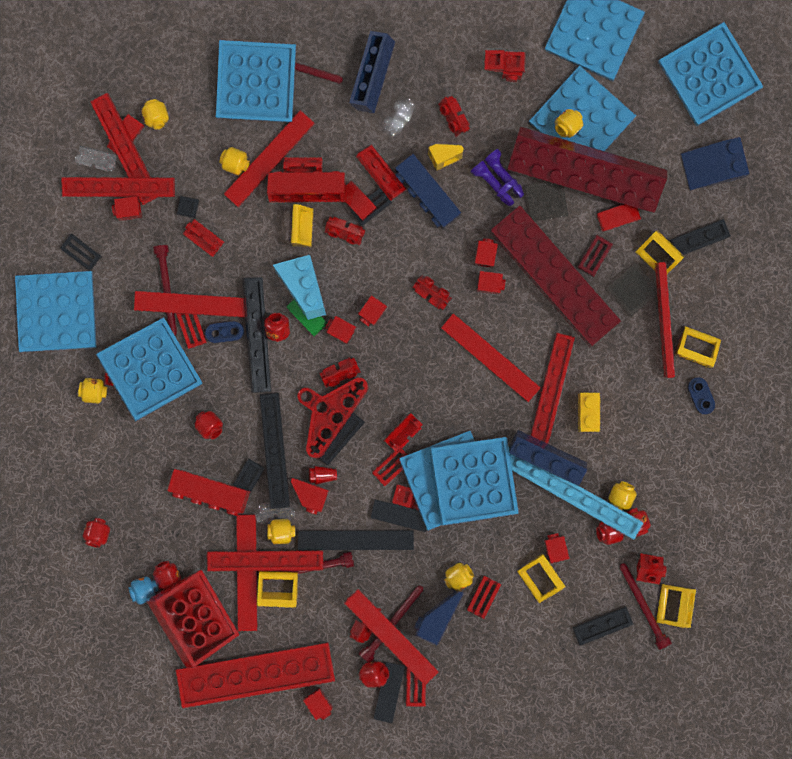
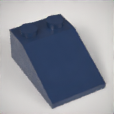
[681,137,749,190]
[414,589,464,646]

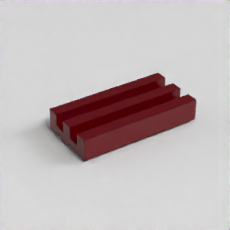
[577,235,613,277]

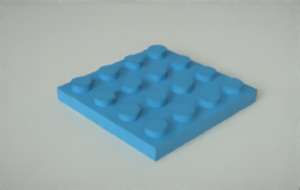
[544,0,645,81]
[658,22,763,126]
[216,40,296,122]
[529,66,636,151]
[15,271,96,352]
[96,318,202,422]
[399,431,475,530]
[430,437,519,525]

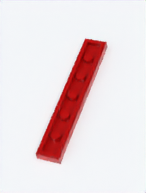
[90,93,159,205]
[224,110,315,208]
[61,177,175,197]
[655,262,675,378]
[134,291,245,318]
[441,313,541,402]
[530,333,575,444]
[237,515,258,631]
[207,551,324,571]
[344,589,439,685]

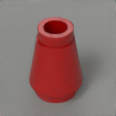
[309,466,337,485]

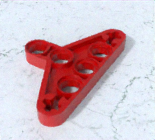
[297,378,369,459]

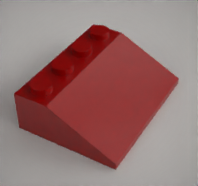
[147,570,239,668]

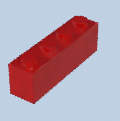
[267,171,346,202]
[167,469,250,516]

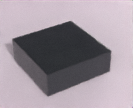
[177,196,199,219]

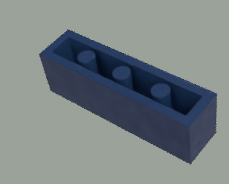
[349,31,395,113]
[395,154,461,229]
[509,430,588,486]

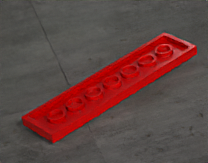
[176,642,335,708]

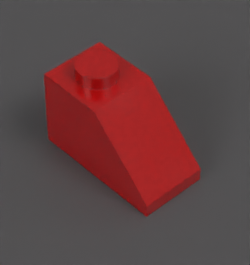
[291,478,329,515]

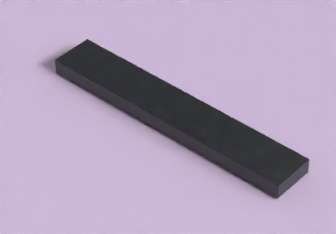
[242,277,271,393]
[260,393,290,509]
[298,530,414,550]

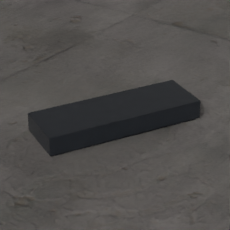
[670,219,731,255]
[313,412,365,466]
[220,458,265,518]
[370,499,427,532]
[572,606,634,646]
[374,661,405,723]

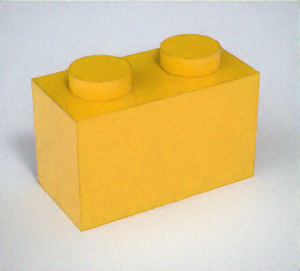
[578,393,600,432]

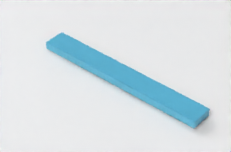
[508,446,643,540]

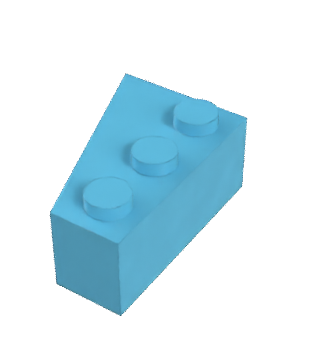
[273,255,326,320]

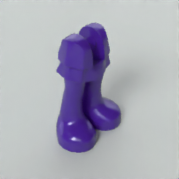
[470,148,524,206]

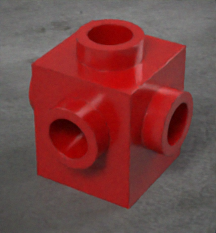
[636,554,667,584]

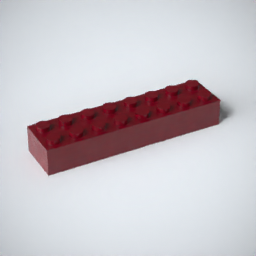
[508,127,668,213]
[490,205,621,348]

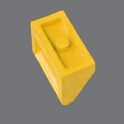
[428,144,464,171]
[291,204,313,247]
[636,230,685,274]
[674,326,721,368]
[517,554,565,603]
[257,571,298,608]
[656,584,696,628]

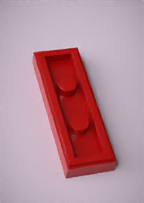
[356,145,406,201]

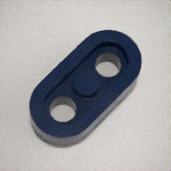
[205,321,244,343]
[688,377,715,415]

